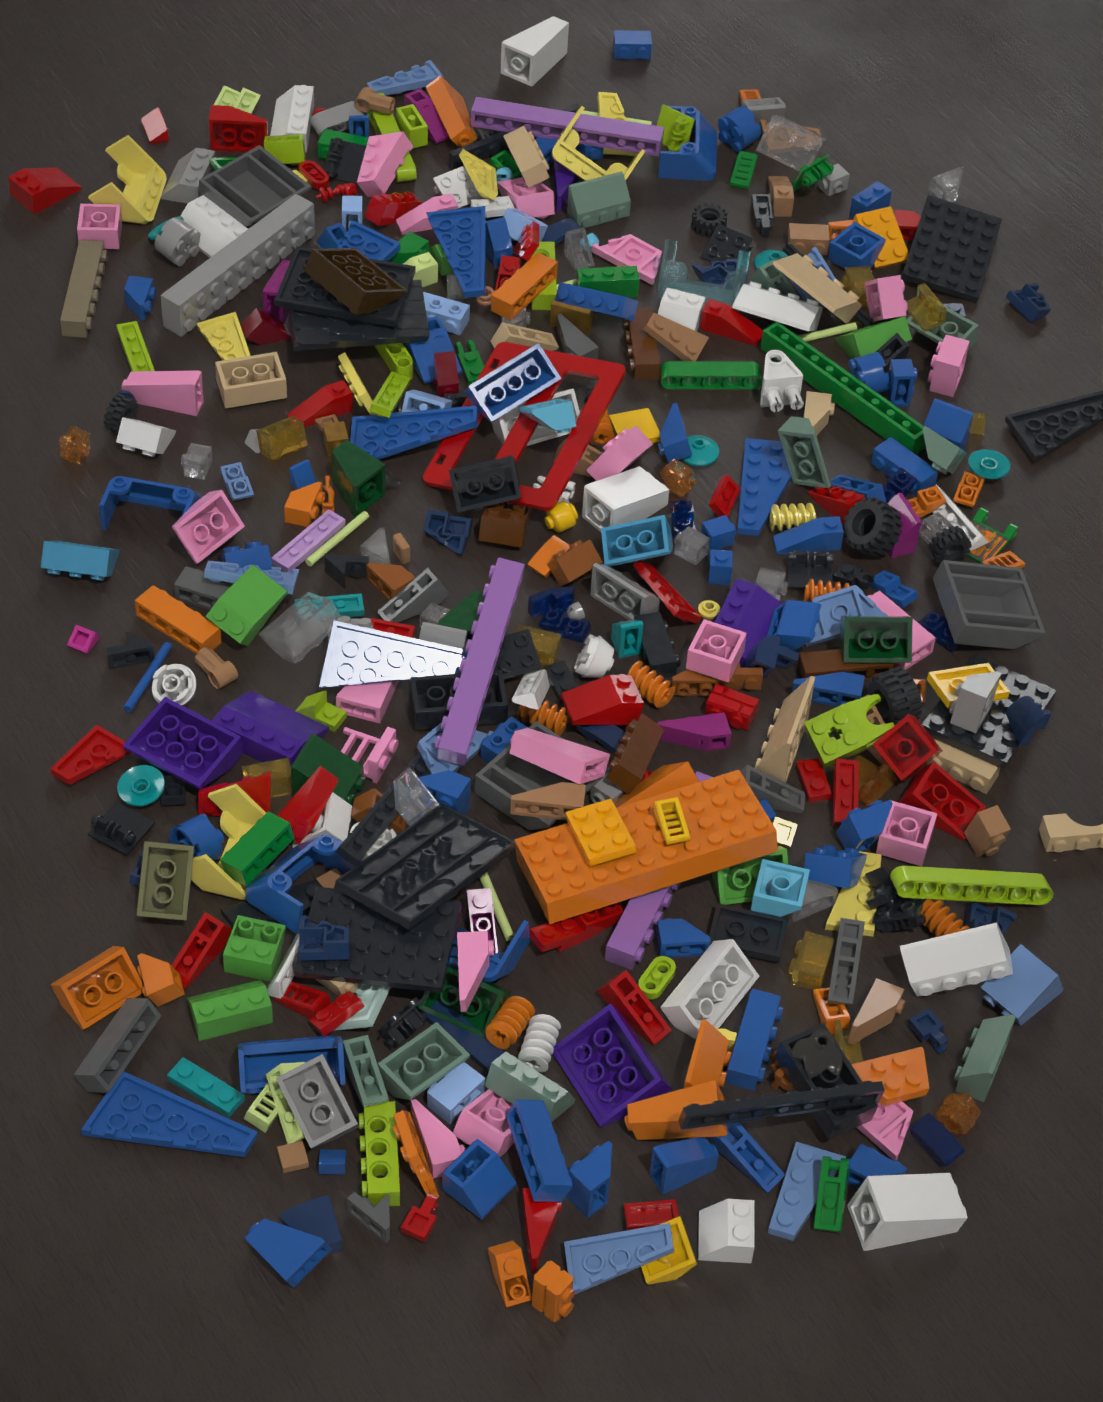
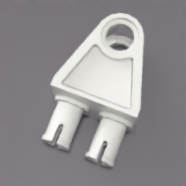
[760,350,804,412]

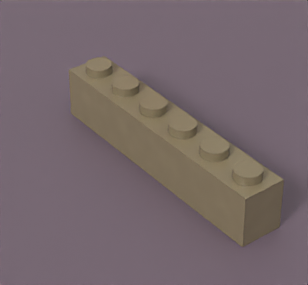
[60,240,108,338]

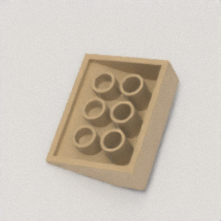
[772,253,862,324]
[755,676,816,783]

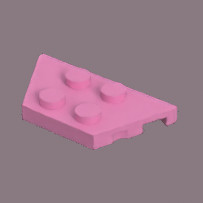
[592,234,662,285]
[856,1102,913,1160]

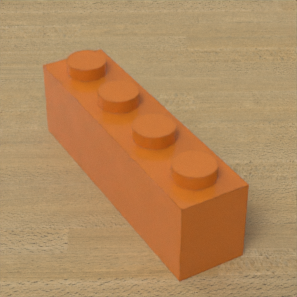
[490,253,558,320]
[135,585,222,654]

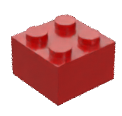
[873,715,943,781]

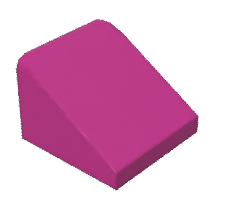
[67,625,100,654]

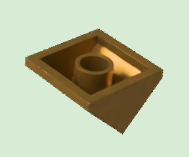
[550,300,598,335]

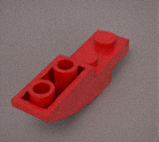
[530,903,624,952]

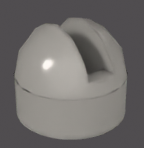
[566,602,585,621]

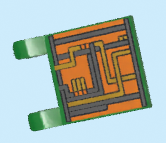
[965,508,1018,564]

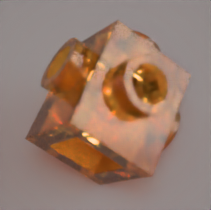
[58,425,91,464]
[659,458,696,497]
[935,1093,981,1135]

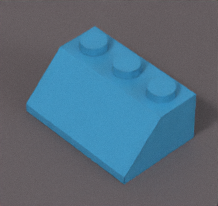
[601,515,673,567]
[41,541,120,580]

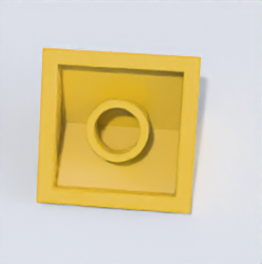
[641,1216,697,1285]

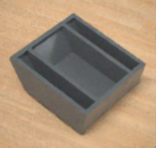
[199,145,311,227]
[933,560,1046,649]
[475,721,609,830]

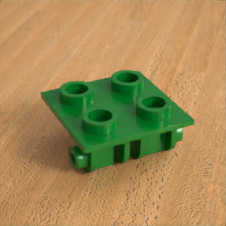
[792,155,834,192]

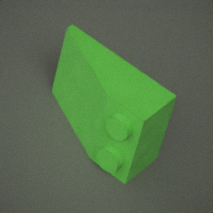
[206,565,288,646]

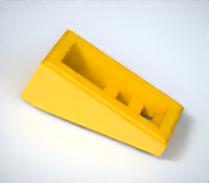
[654,797,691,845]

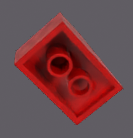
[209,105,268,152]
[8,168,82,214]
[561,674,644,725]
[898,761,986,841]

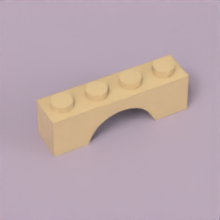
[1039,814,1103,852]

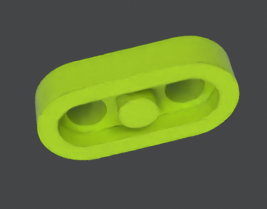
[638,956,676,999]

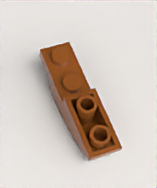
[671,662,763,696]

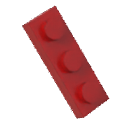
[833,758,859,826]

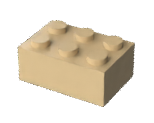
[215,352,287,408]

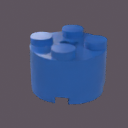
[718,106,761,152]
[848,352,890,394]
[169,813,224,861]

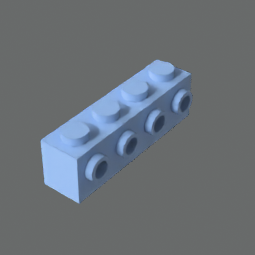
[423,292,470,335]

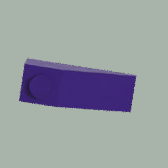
[553,160,579,211]

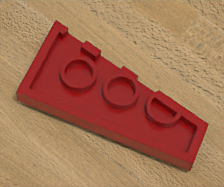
[633,560,703,624]

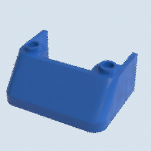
[658,106,717,181]
[99,476,202,530]
[245,835,362,934]
[449,920,530,982]
[238,1035,345,1093]

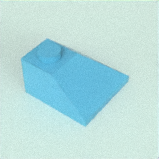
[519,399,576,433]
[751,859,810,917]

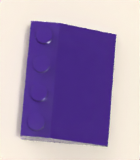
[714,578,783,678]
[212,691,329,776]
[123,697,244,790]
[553,1003,672,1128]

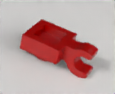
[401,1193,438,1243]

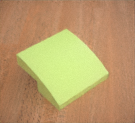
[214,86,261,114]

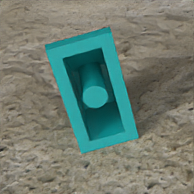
[611,620,643,658]

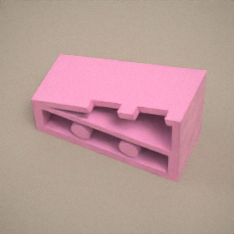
[357,132,413,197]
[586,426,653,481]

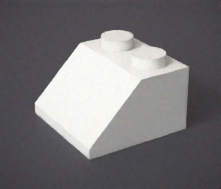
[658,288,706,331]
[116,417,176,457]
[293,792,352,848]
[698,1199,754,1263]

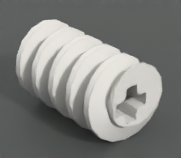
[518,1014,561,1073]

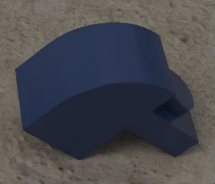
[745,636,799,677]

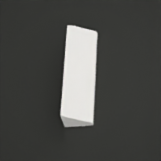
[932,485,989,551]
[512,669,550,710]
[267,933,299,999]

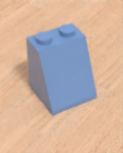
[981,944,1063,1026]

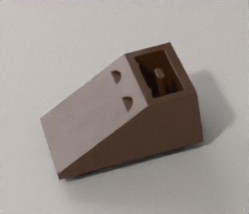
[479,502,533,547]

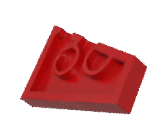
[512,221,539,261]
[50,725,131,785]
[198,771,271,816]

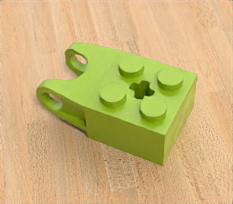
[804,694,895,769]

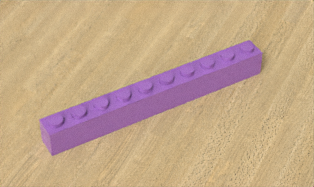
[471,97,664,157]
[434,557,525,766]
[605,772,713,970]

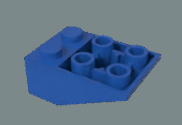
[403,316,462,384]

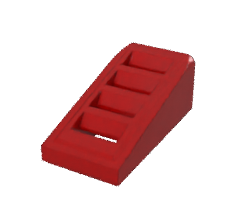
[273,981,331,1019]

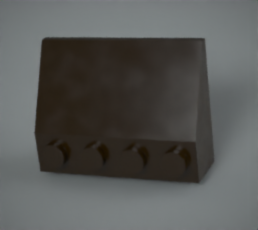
[304,248,408,315]

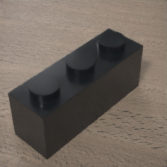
[634,612,680,678]

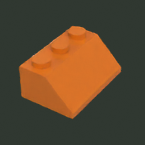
[50,946,144,1030]
[684,1019,732,1088]

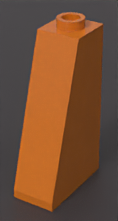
[426,75,477,148]
[614,761,699,808]
[625,1080,728,1140]

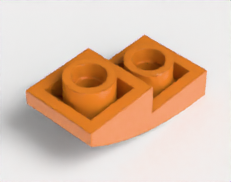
[953,471,985,507]
[908,485,946,518]
[527,535,571,579]

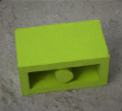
[396,104,428,149]
[264,134,306,166]

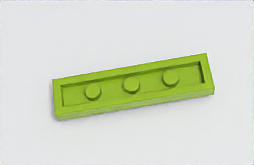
[116,321,155,372]
[370,371,411,418]

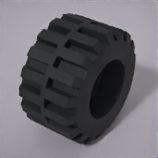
[843,497,903,557]
[868,667,922,725]

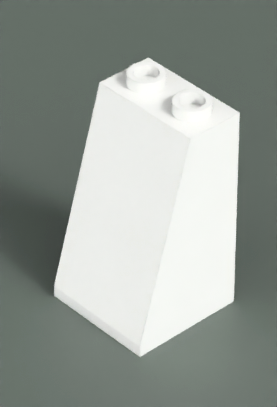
[501,16,569,86]
[582,466,669,532]
[847,1173,968,1251]

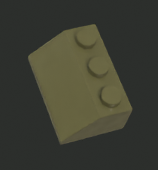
[137,841,194,920]

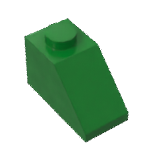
[387,232,429,264]

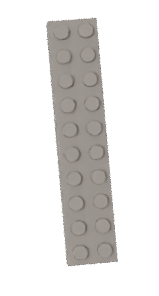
[161,194,315,337]

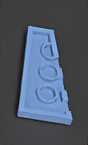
[367,60,444,95]
[204,561,299,595]
[768,1142,846,1241]
[564,1223,674,1295]

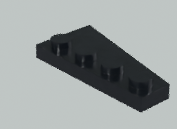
[221,879,323,928]

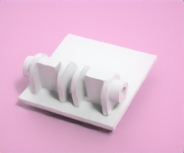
[433,166,484,209]

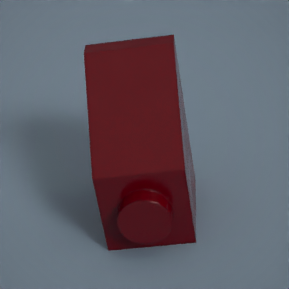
[240,308,291,345]
[433,351,459,398]

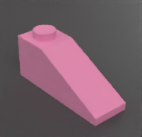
[396,194,458,235]
[457,931,494,1012]
[411,1099,465,1179]

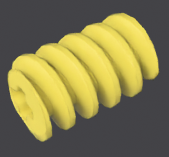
[770,503,816,532]

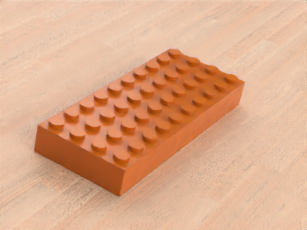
[514,770,778,924]

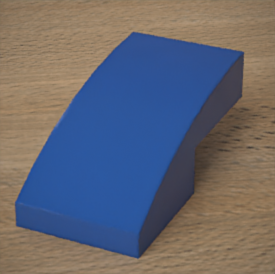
[869,570,918,608]

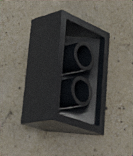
[449,456,522,513]

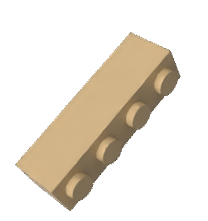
[504,126,550,188]
[926,737,1000,794]

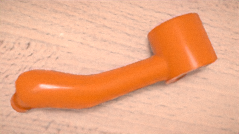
[322,475,335,514]

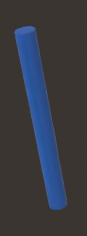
[123,642,172,712]

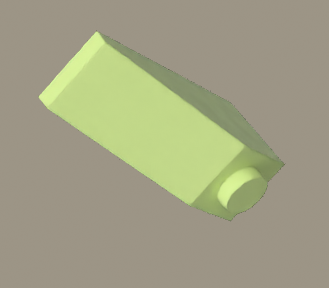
[403,252,438,287]
[266,1062,305,1144]

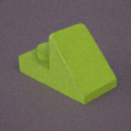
[296,690,347,732]

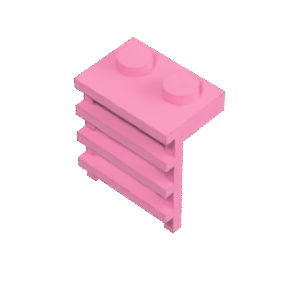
[341,727,399,783]

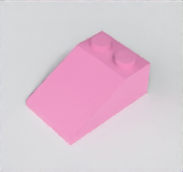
[497,177,555,219]
[172,490,245,564]
[453,1089,515,1157]

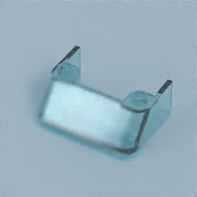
[657,239,751,307]

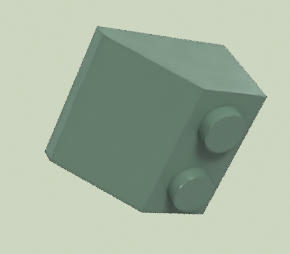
[923,426,967,475]

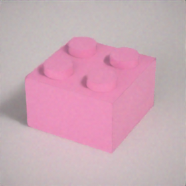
[77,204,122,249]
[865,275,908,322]
[928,335,970,397]
[686,619,747,682]
[876,801,937,866]

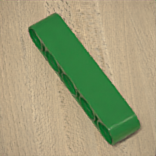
[660,361,762,389]

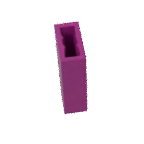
[263,260,290,323]

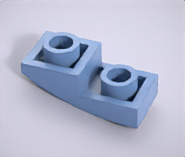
[220,462,254,501]

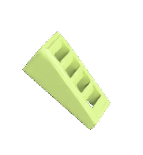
[244,1083,279,1133]

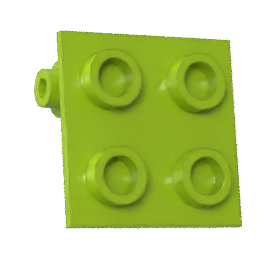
[657,104,695,152]

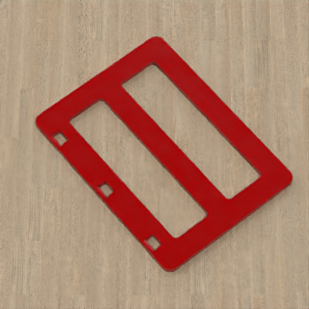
[423,342,626,511]

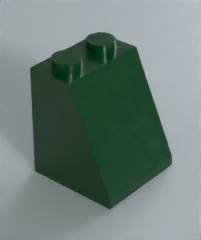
[332,440,385,517]
[437,590,485,641]
[291,734,366,807]

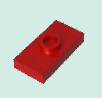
[623,1199,679,1231]

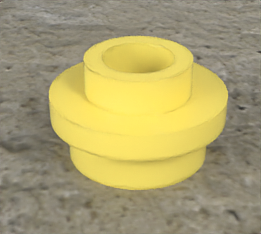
[698,600,720,621]

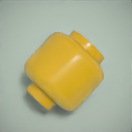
[544,501,578,533]

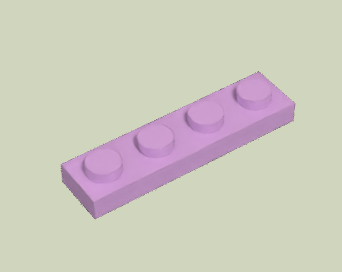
[271,509,346,572]

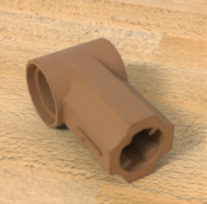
[354,87,395,115]
[195,647,238,689]

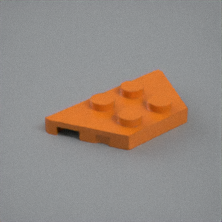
[851,1047,930,1106]
[393,1110,440,1197]

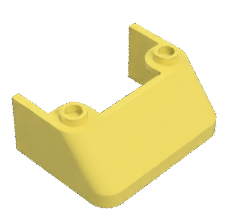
[552,106,645,181]
[88,135,167,224]
[191,784,267,900]

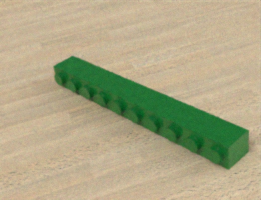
[761,322,926,455]

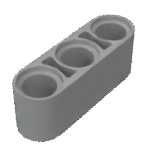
[310,101,364,137]

